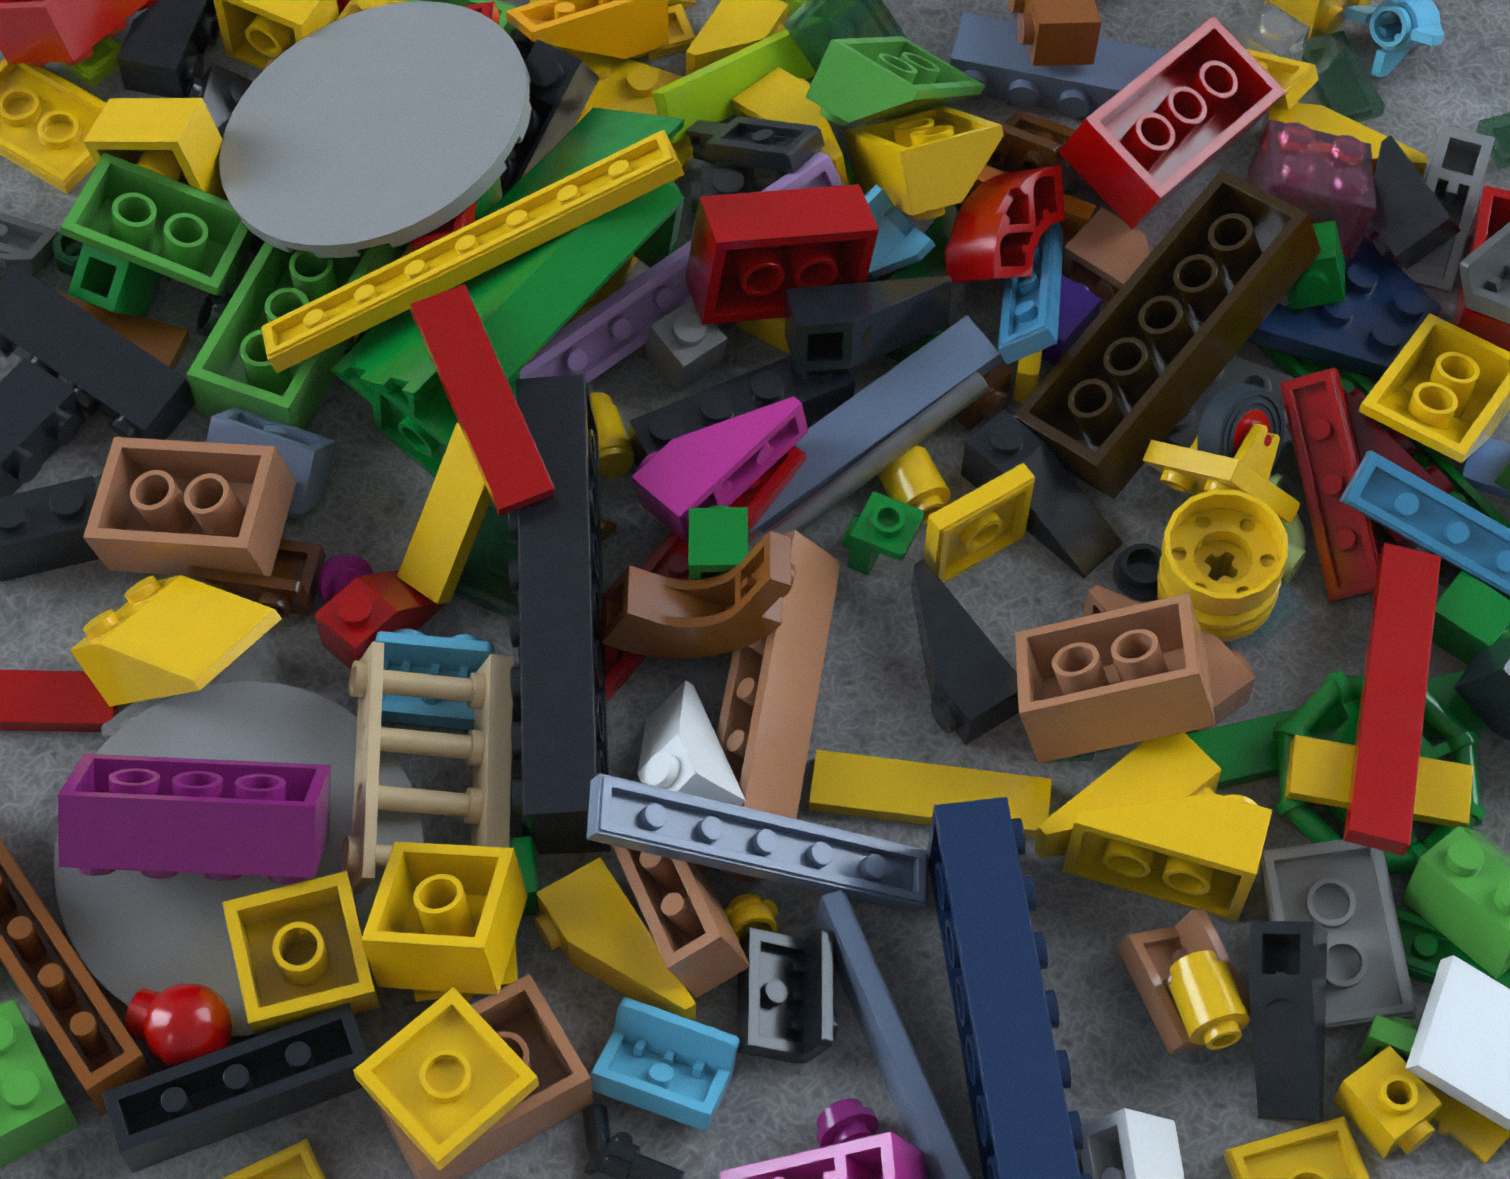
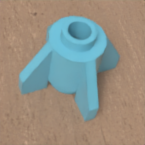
[1342,0,1444,78]
[864,184,936,282]

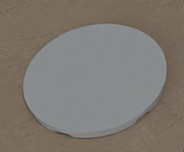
[219,1,532,258]
[54,681,425,1040]

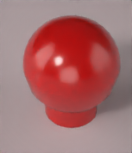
[125,983,232,1068]

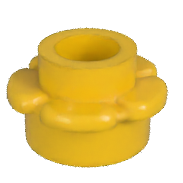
[724,893,779,939]

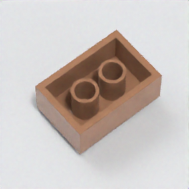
[83,437,297,577]
[1015,593,1216,764]
[359,974,594,1179]

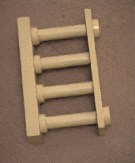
[341,642,514,893]

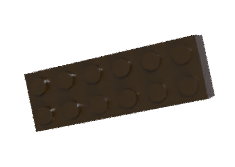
[1013,169,1321,499]

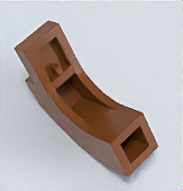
[601,531,795,658]

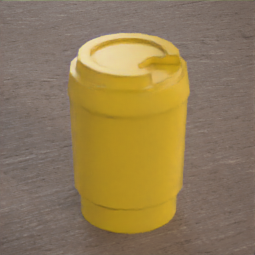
[590,392,635,479]

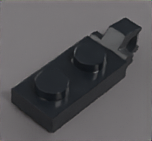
[686,116,825,174]

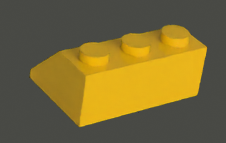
[846,105,1004,220]

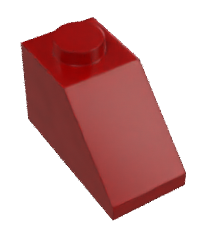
[314,570,445,670]

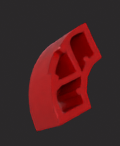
[944,165,1065,283]

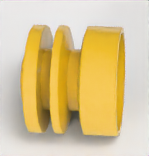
[1157,489,1288,642]

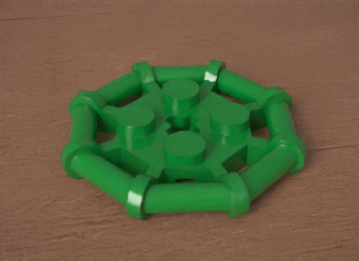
[1272,670,1486,874]

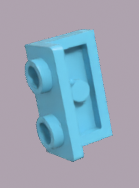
[375,629,495,730]
[591,997,739,1132]

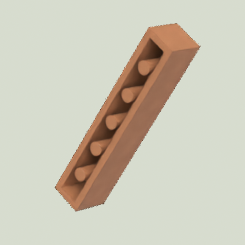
[716,530,841,882]

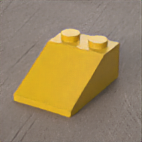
[1358,313,1510,463]
[70,575,282,706]
[1062,793,1272,922]

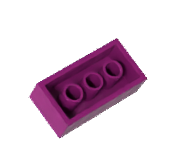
[58,754,331,884]

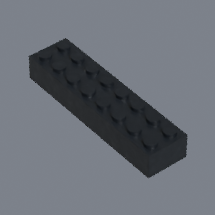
[508,374,611,855]

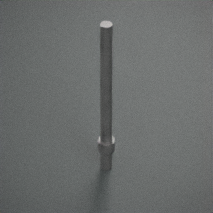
[749,372,990,552]

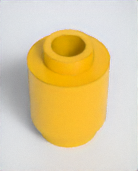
[877,445,951,525]
[1169,950,1250,1050]

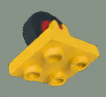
[1142,383,1301,524]

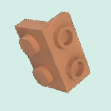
[1116,908,1251,1055]

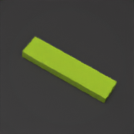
[652,17,828,143]

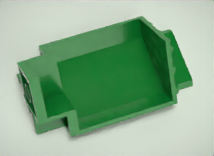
[330,107,685,477]

